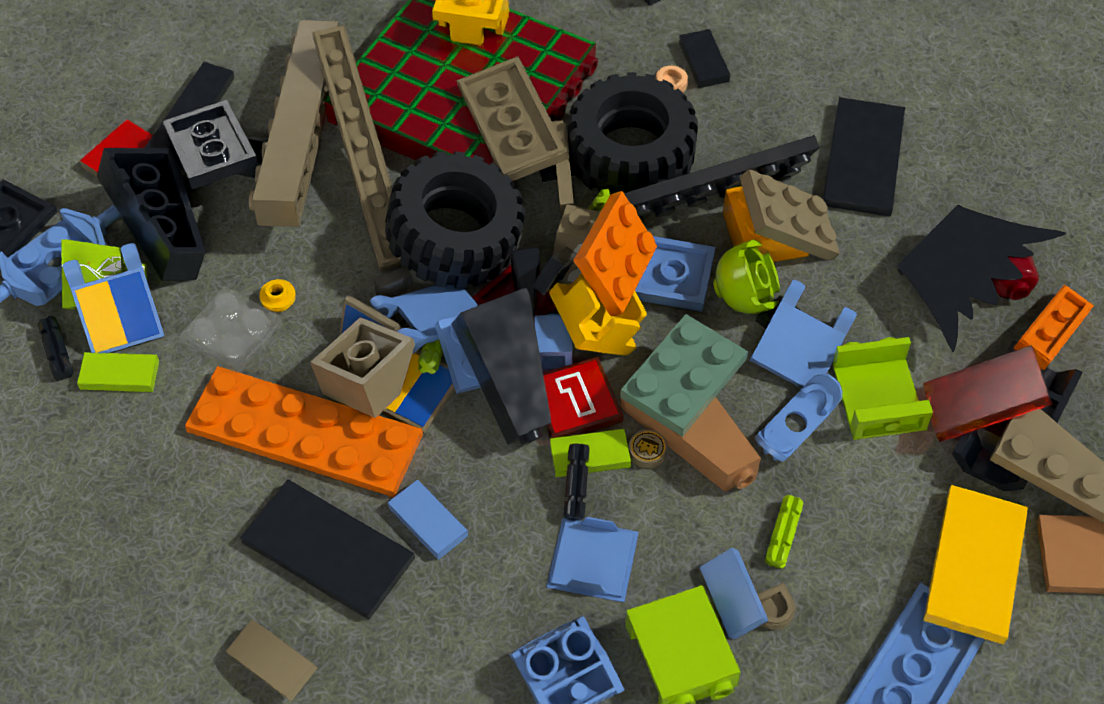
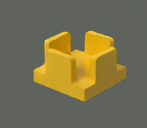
[432,0,509,45]
[549,273,647,356]

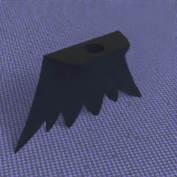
[897,205,1066,352]

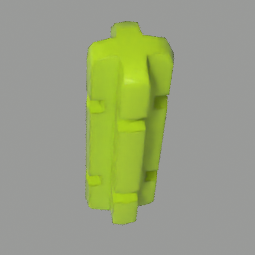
[588,189,610,212]
[418,340,443,374]
[765,495,804,569]

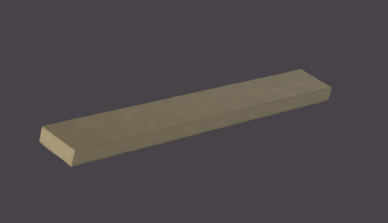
[312,25,402,271]

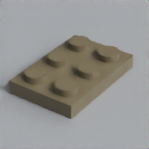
[740,169,840,261]

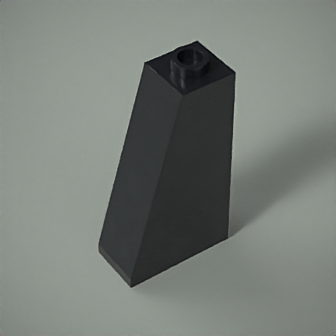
[451,288,551,446]

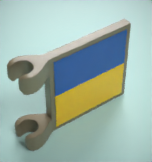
[382,326,455,433]

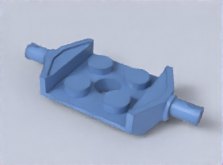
[0,205,122,306]

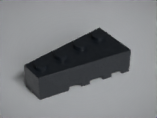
[97,148,206,281]

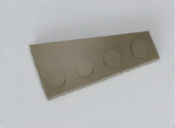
[990,395,1104,523]

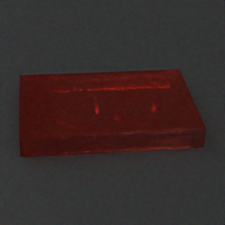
[923,345,1052,442]

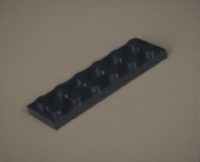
[624,135,820,222]

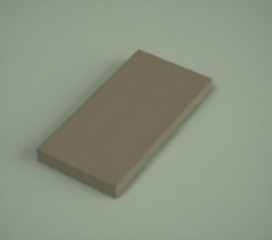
[456,56,569,181]

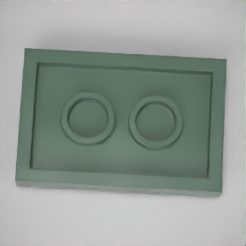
[620,314,748,437]

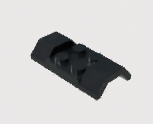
[952,340,1083,491]

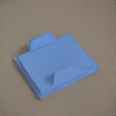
[546,517,639,602]

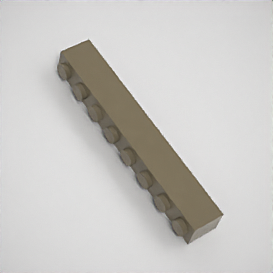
[249,20,339,227]

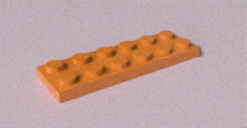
[185,366,423,498]

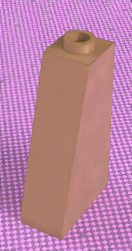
[621,397,761,492]

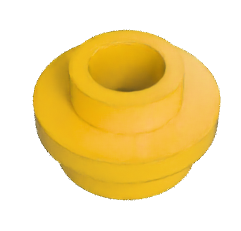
[259,279,296,312]

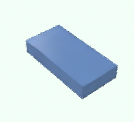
[388,479,468,560]
[700,548,769,639]

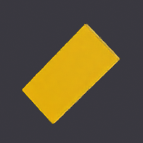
[923,485,1028,645]

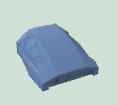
[509,616,625,704]

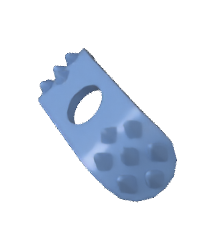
[754,373,843,462]

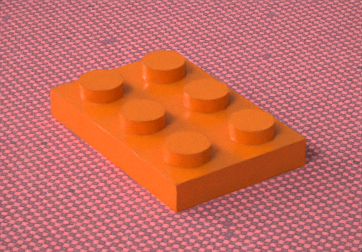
[573,191,657,317]

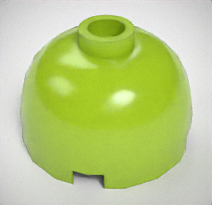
[713,239,780,314]

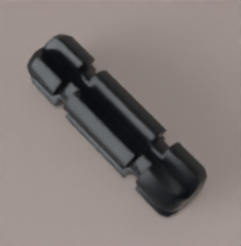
[37,316,73,381]
[564,443,590,520]

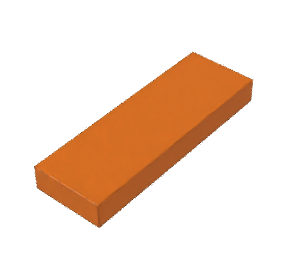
[1014,285,1094,370]

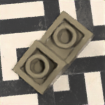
[226,619,317,701]

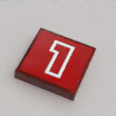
[543,357,624,438]

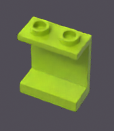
[832,337,933,440]
[625,585,741,704]

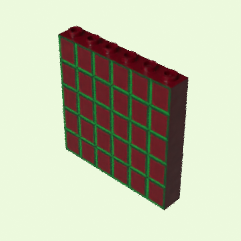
[324,0,598,183]

